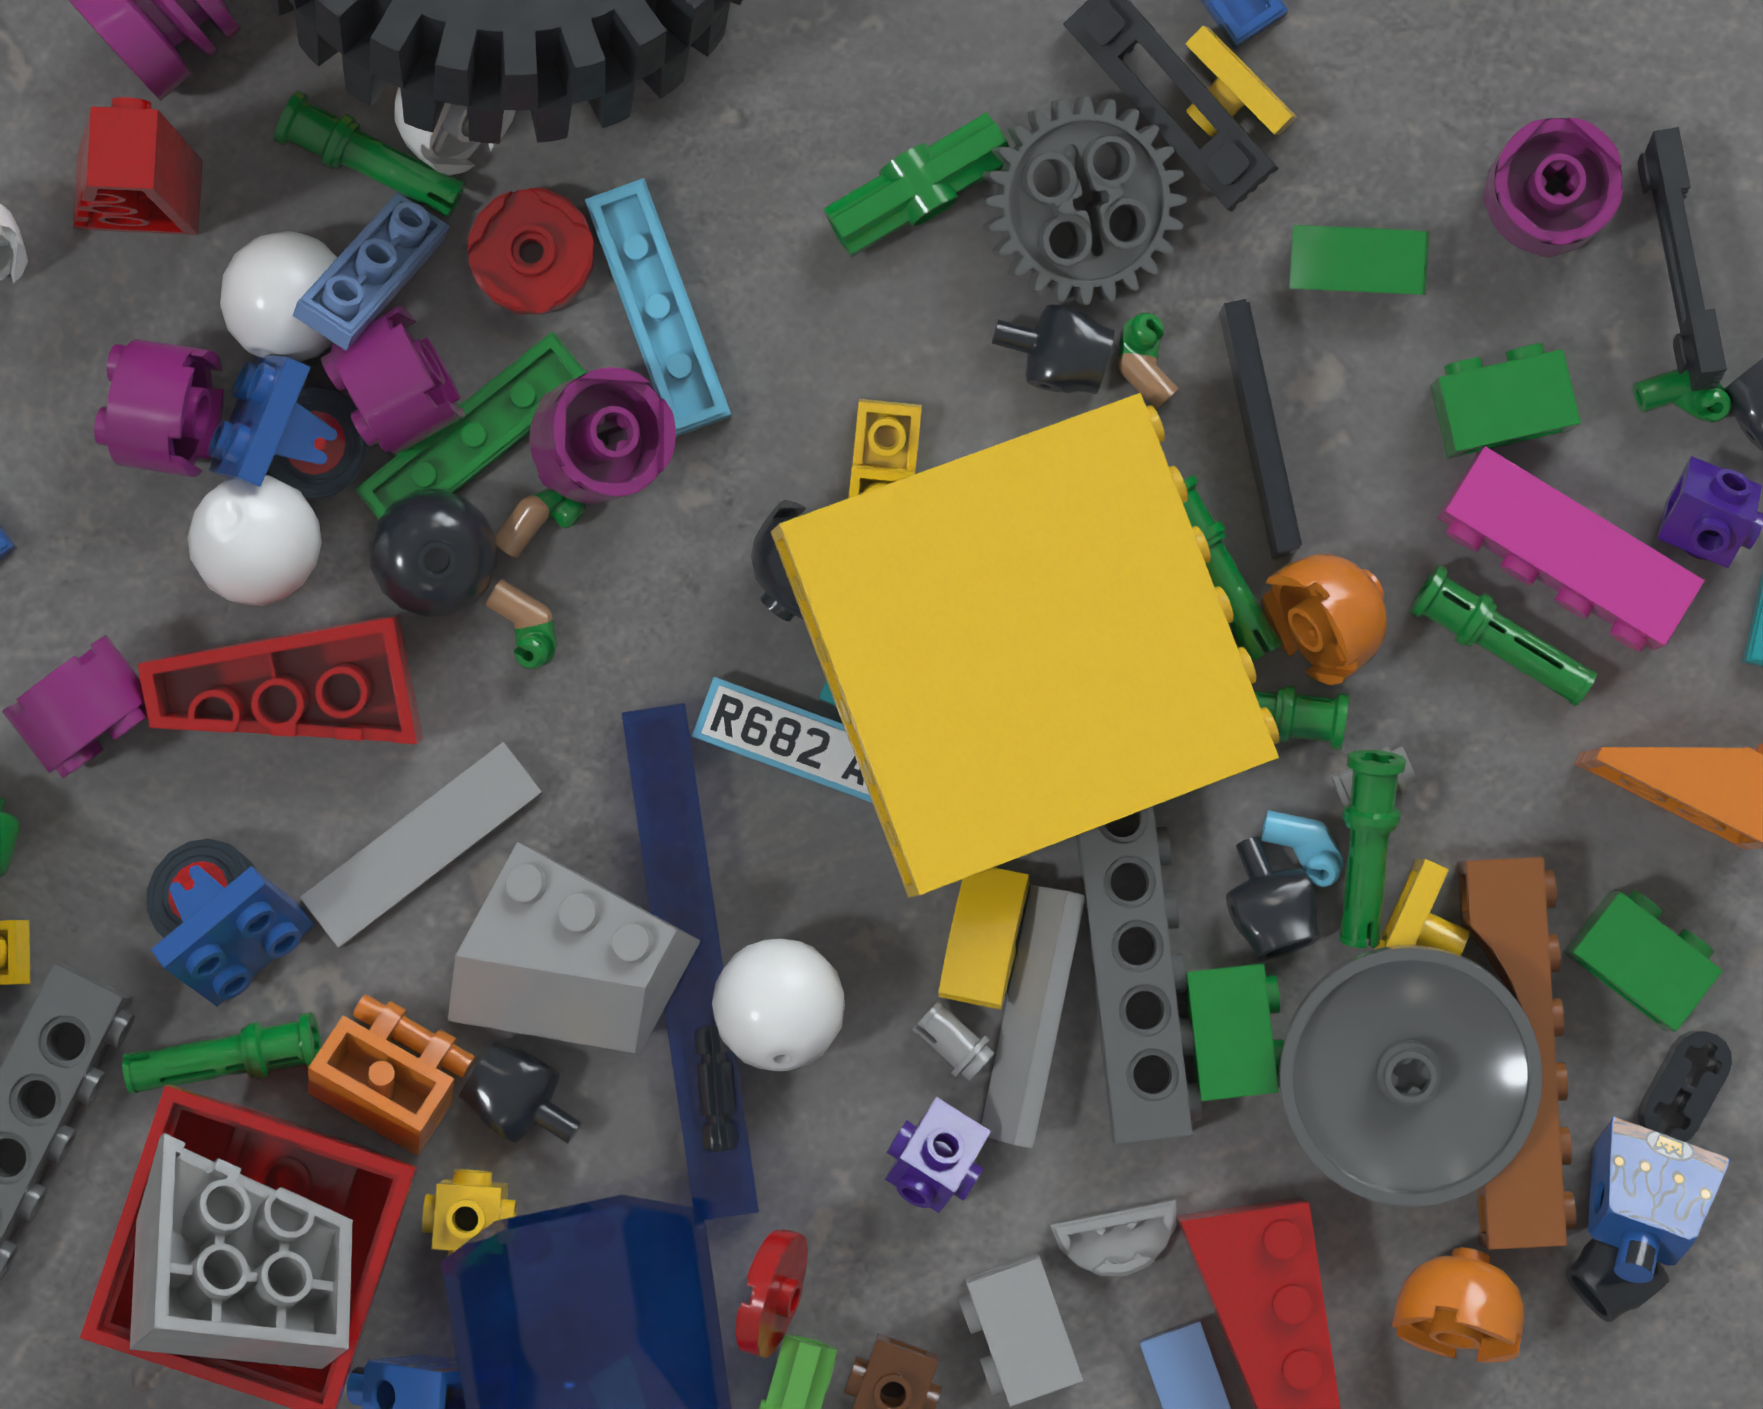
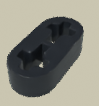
[1638,1031,1732,1142]

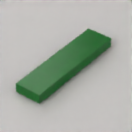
[355,331,587,519]

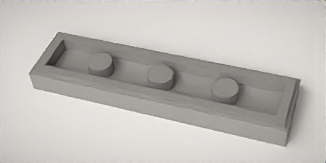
[300,742,543,948]
[981,885,1085,1148]

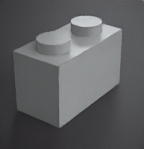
[958,1253,1083,1407]

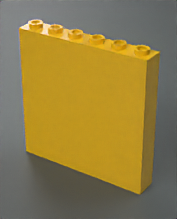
[771,393,1279,898]

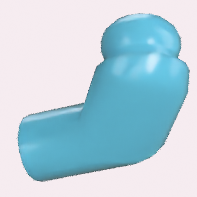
[1261,810,1344,887]

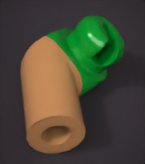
[1117,312,1179,410]
[495,488,586,557]
[485,579,557,669]

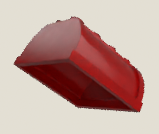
[80,1084,418,1409]

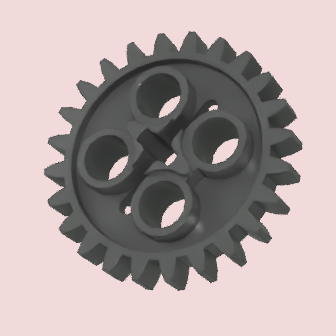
[979,96,1187,305]

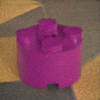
[1483,117,1623,258]
[321,305,465,455]
[94,339,224,477]
[530,367,676,504]
[2,635,148,779]

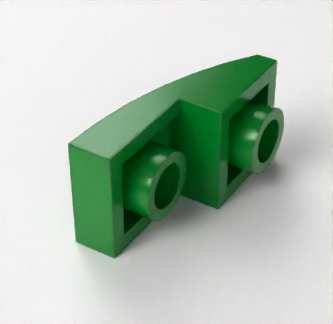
[1289,225,1430,295]

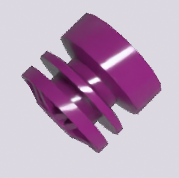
[68,0,241,101]

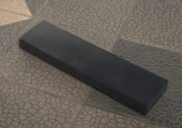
[1219,299,1302,559]

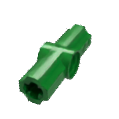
[824,112,1009,258]

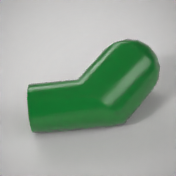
[1633,369,1731,423]

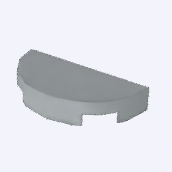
[1050,1199,1176,1276]

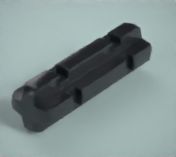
[694,1025,738,1153]

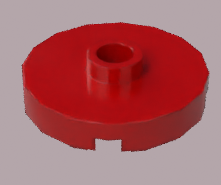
[468,188,595,315]
[735,1228,808,1359]

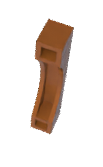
[1457,857,1576,1250]

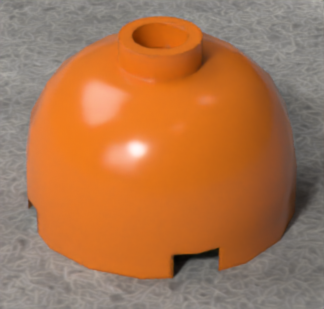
[1262,554,1387,685]
[1392,1248,1524,1363]

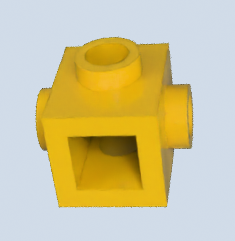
[422,1169,517,1264]

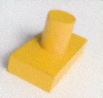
[1185,26,1297,137]
[1374,859,1470,955]

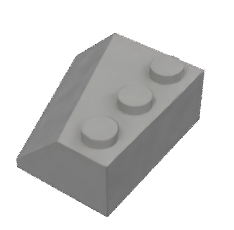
[448,842,701,1055]
[130,1133,353,1369]

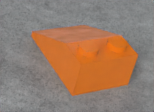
[1574,743,1763,850]

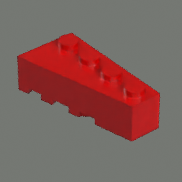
[73,97,203,235]
[137,614,423,744]
[1176,1197,1341,1409]

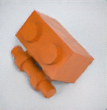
[308,994,476,1156]

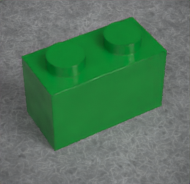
[1430,343,1581,459]
[1563,889,1723,1032]
[1185,963,1284,1101]

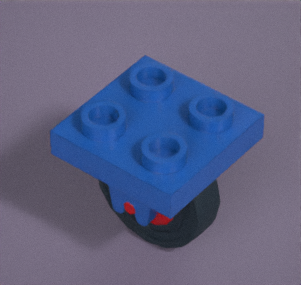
[207,355,369,500]
[147,838,315,1007]

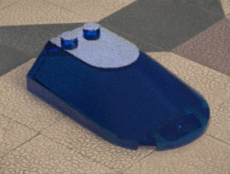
[440,1194,732,1409]

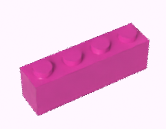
[1437,446,1705,652]

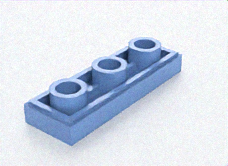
[292,192,450,351]

